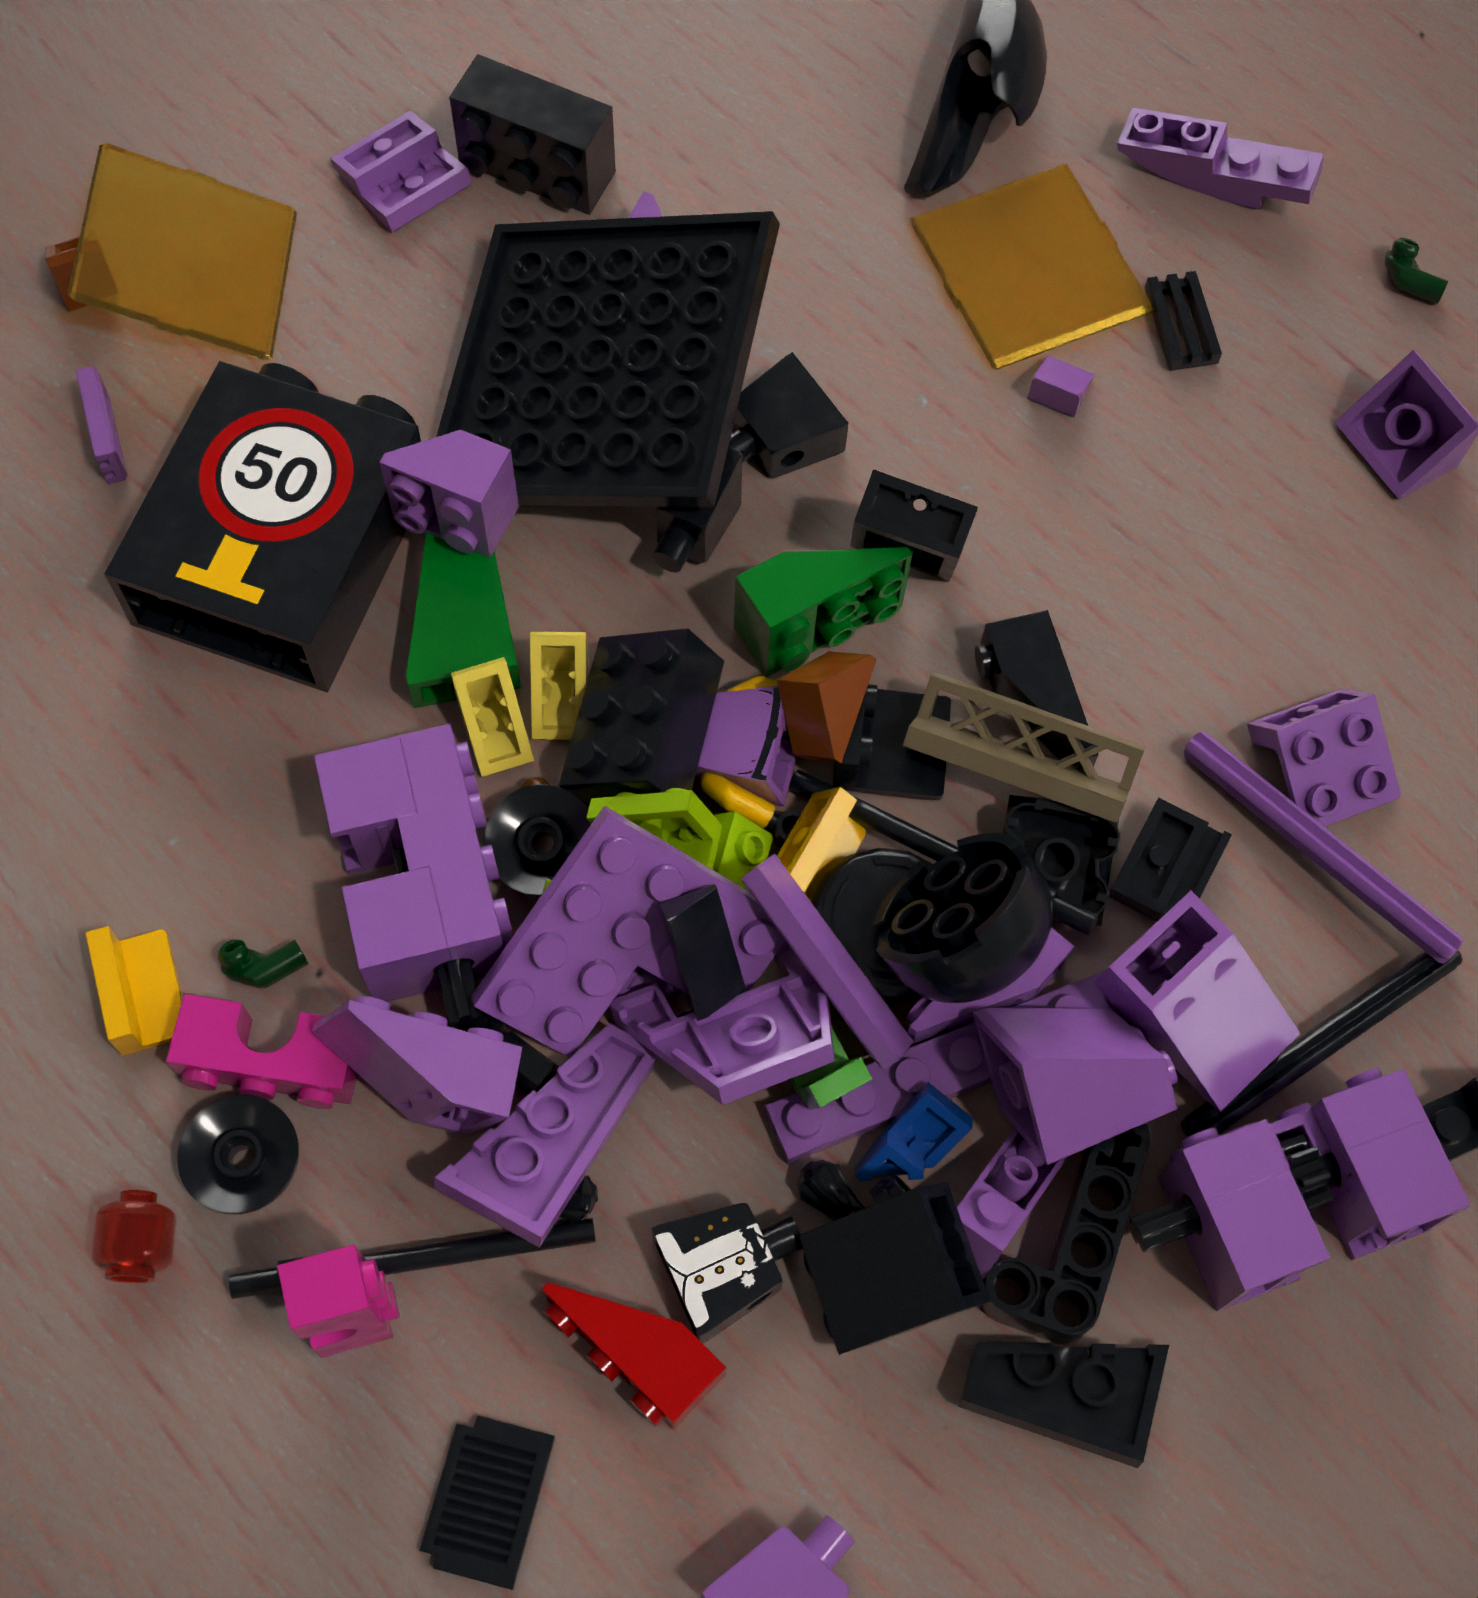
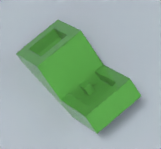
[788,1026,872,1109]

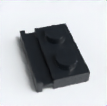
[1108,797,1232,922]

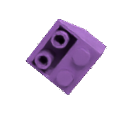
[379,430,519,558]

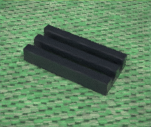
[1144,271,1222,371]

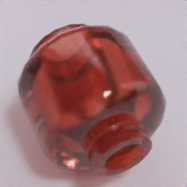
[91,1190,177,1283]

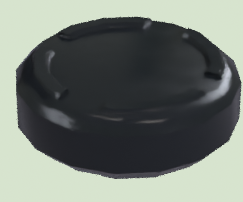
[811,848,933,1005]

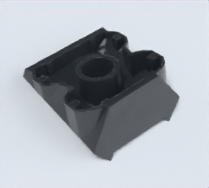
[1003,795,1120,926]

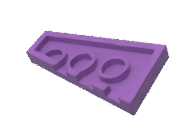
[434,1023,659,1248]

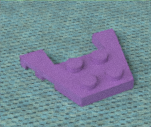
[610,941,835,1105]

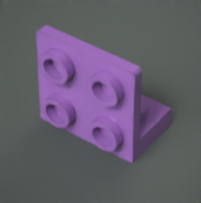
[1247,688,1401,827]

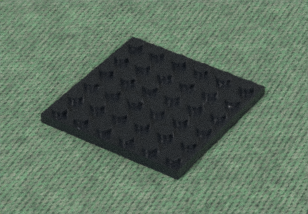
[436,211,780,508]

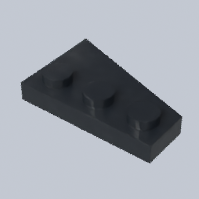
[958,1342,1169,1468]

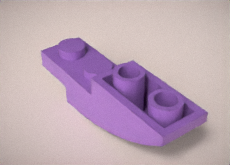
[1117,107,1324,209]

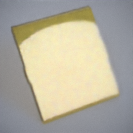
[67,143,297,360]
[910,164,1153,370]

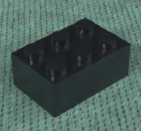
[449,54,616,215]
[558,628,724,808]

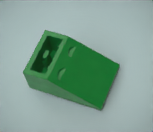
[734,547,912,677]

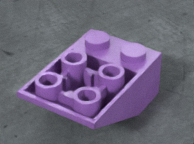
[1094,891,1301,1113]
[312,996,522,1136]

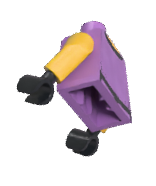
[696,676,801,848]

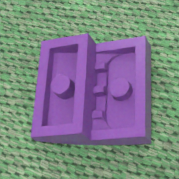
[330,110,472,232]

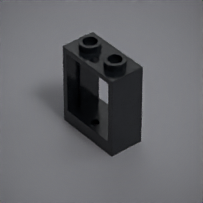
[850,469,978,582]

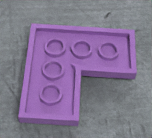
[471,806,786,1058]

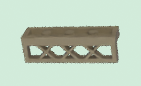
[903,672,1146,823]

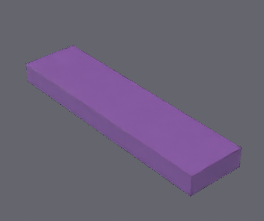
[742,853,913,1070]

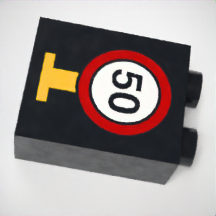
[104,360,421,693]

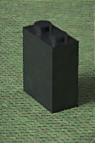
[799,1182,990,1355]

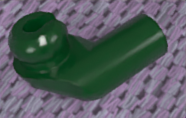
[1385,237,1448,304]
[218,939,309,989]

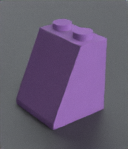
[973,1008,1177,1165]

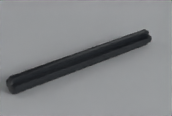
[1181,951,1463,1137]

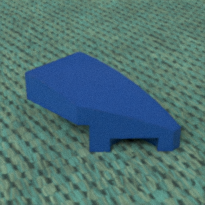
[854,1082,973,1181]

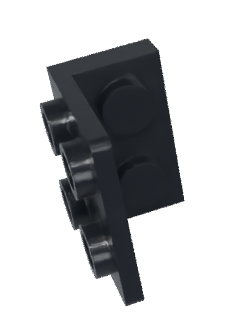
[833,684,951,800]

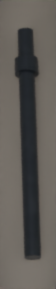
[789,769,1098,936]
[229,1218,596,1299]

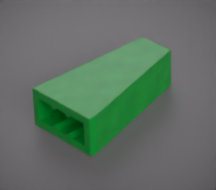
[406,532,521,708]

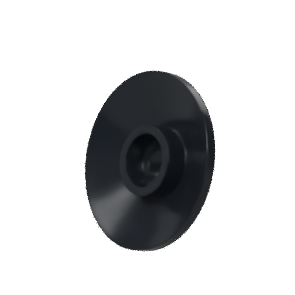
[484,784,591,896]
[177,1095,299,1215]

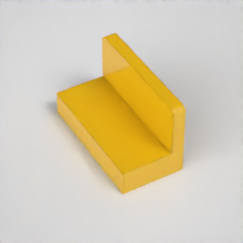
[777,787,866,902]
[85,926,183,1056]

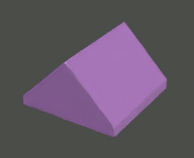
[1335,350,1478,499]

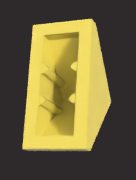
[530,632,590,740]
[450,657,534,777]

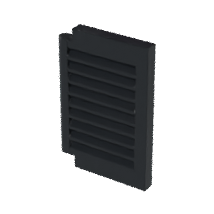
[419,1415,555,1590]

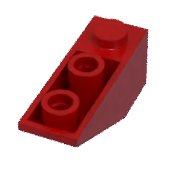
[541,1282,726,1430]

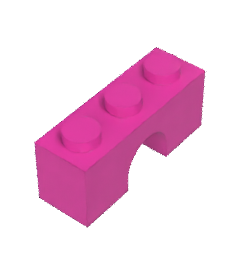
[166,994,357,1109]
[277,1244,400,1358]

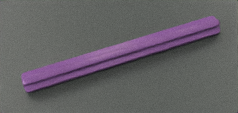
[1183,731,1463,964]

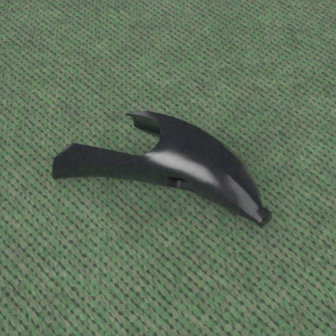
[904,0,1047,198]

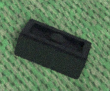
[659,884,746,1021]

